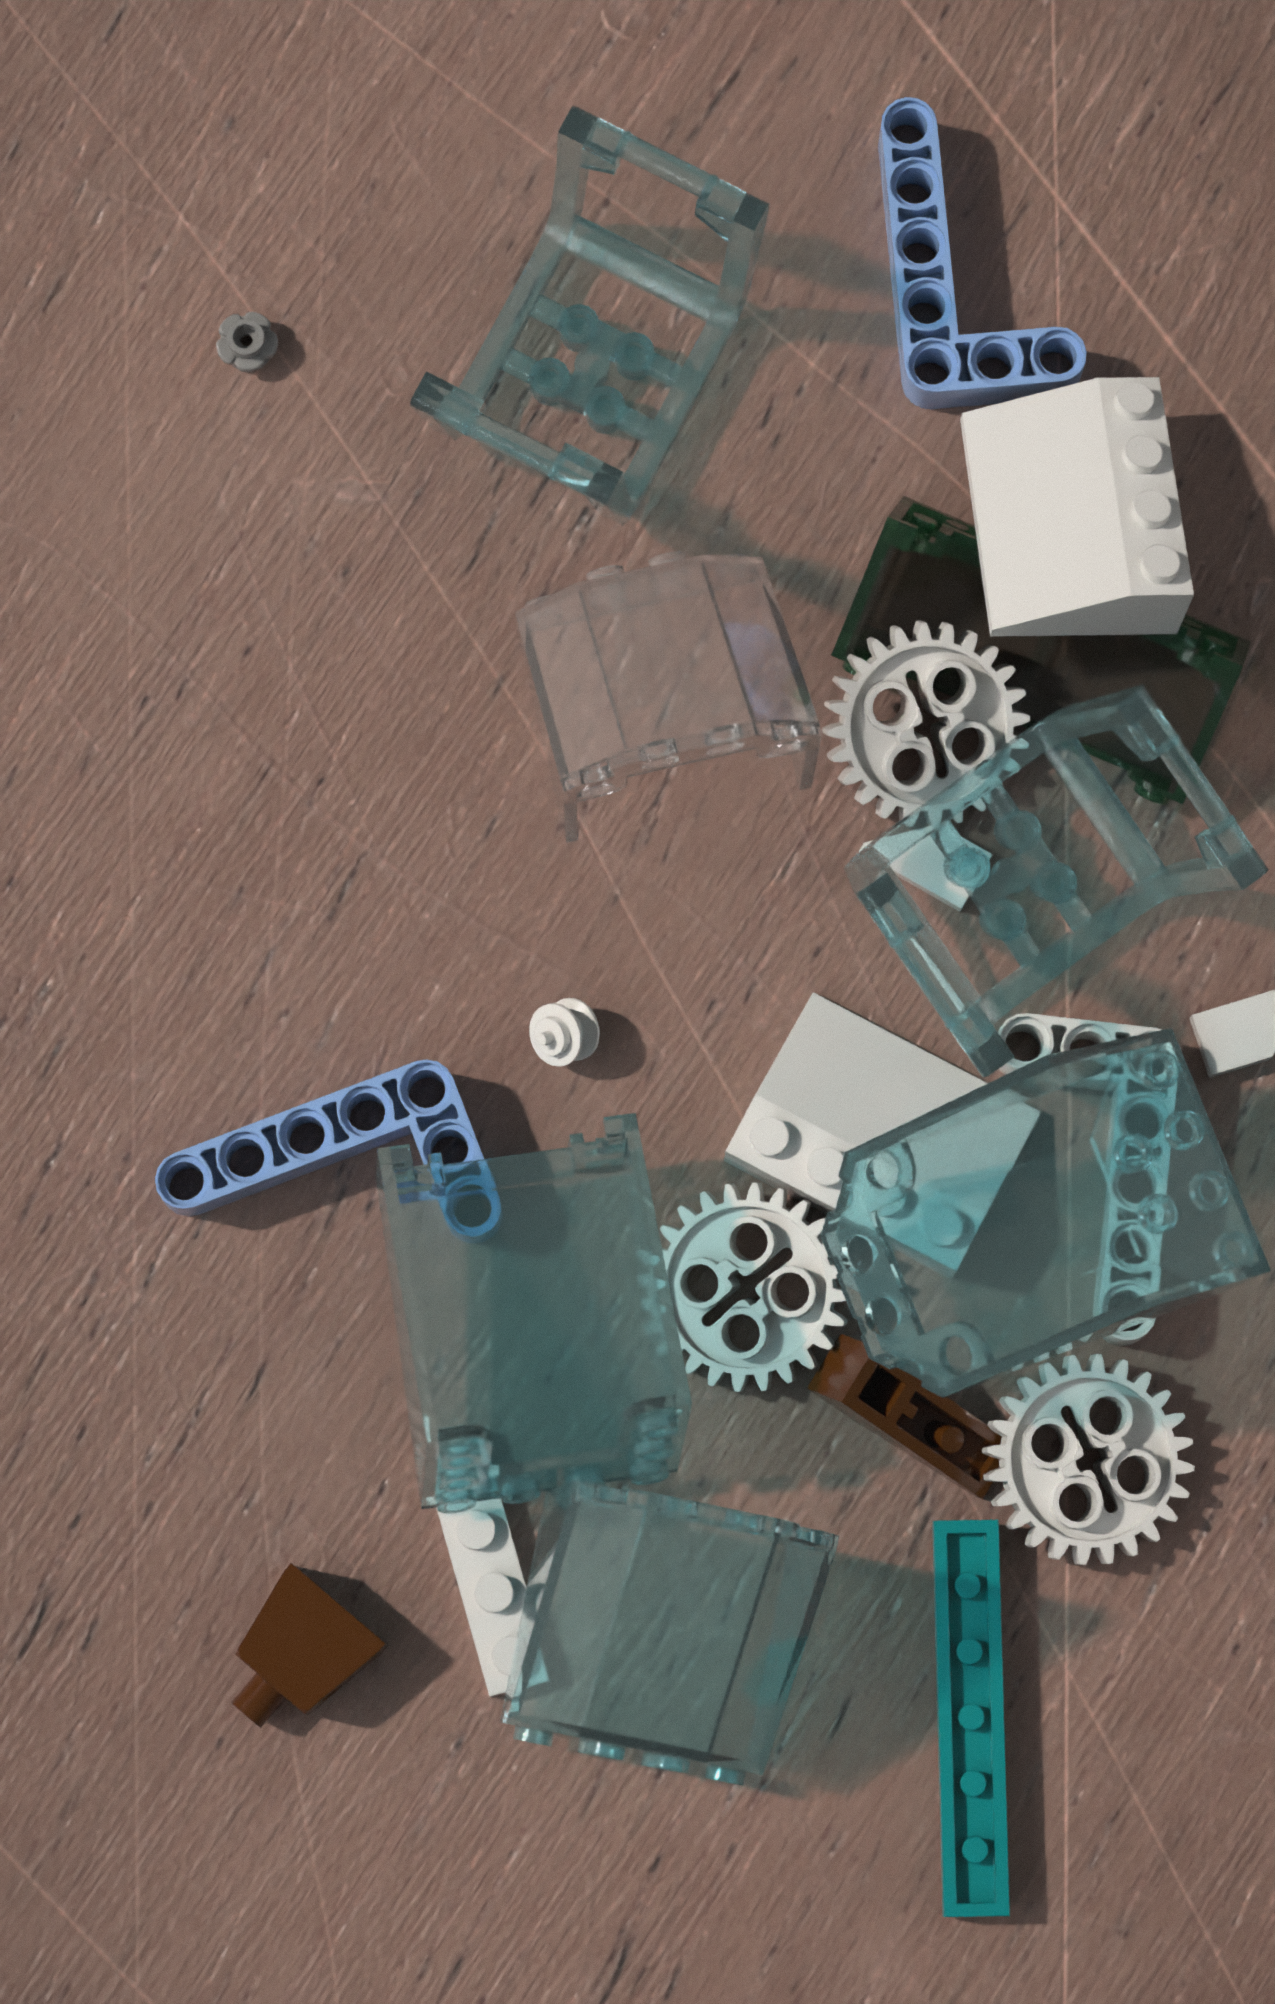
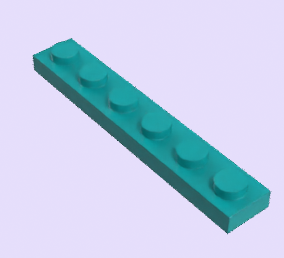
[932,1520,1010,1917]

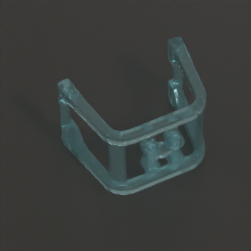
[410,105,770,526]
[844,685,1269,1078]

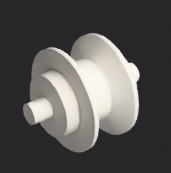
[529,998,600,1067]

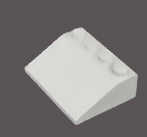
[960,377,1194,637]
[724,992,1039,1280]

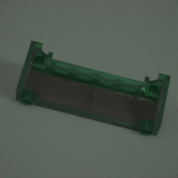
[831,496,1251,805]

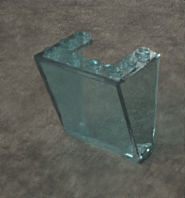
[376,1113,692,1513]

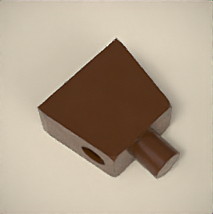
[231,1563,388,1728]

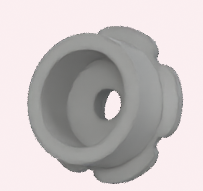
[216,312,278,372]

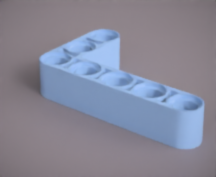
[878,97,1087,409]
[155,1059,502,1244]

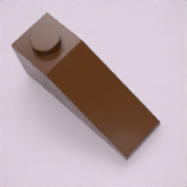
[807,1333,1002,1500]

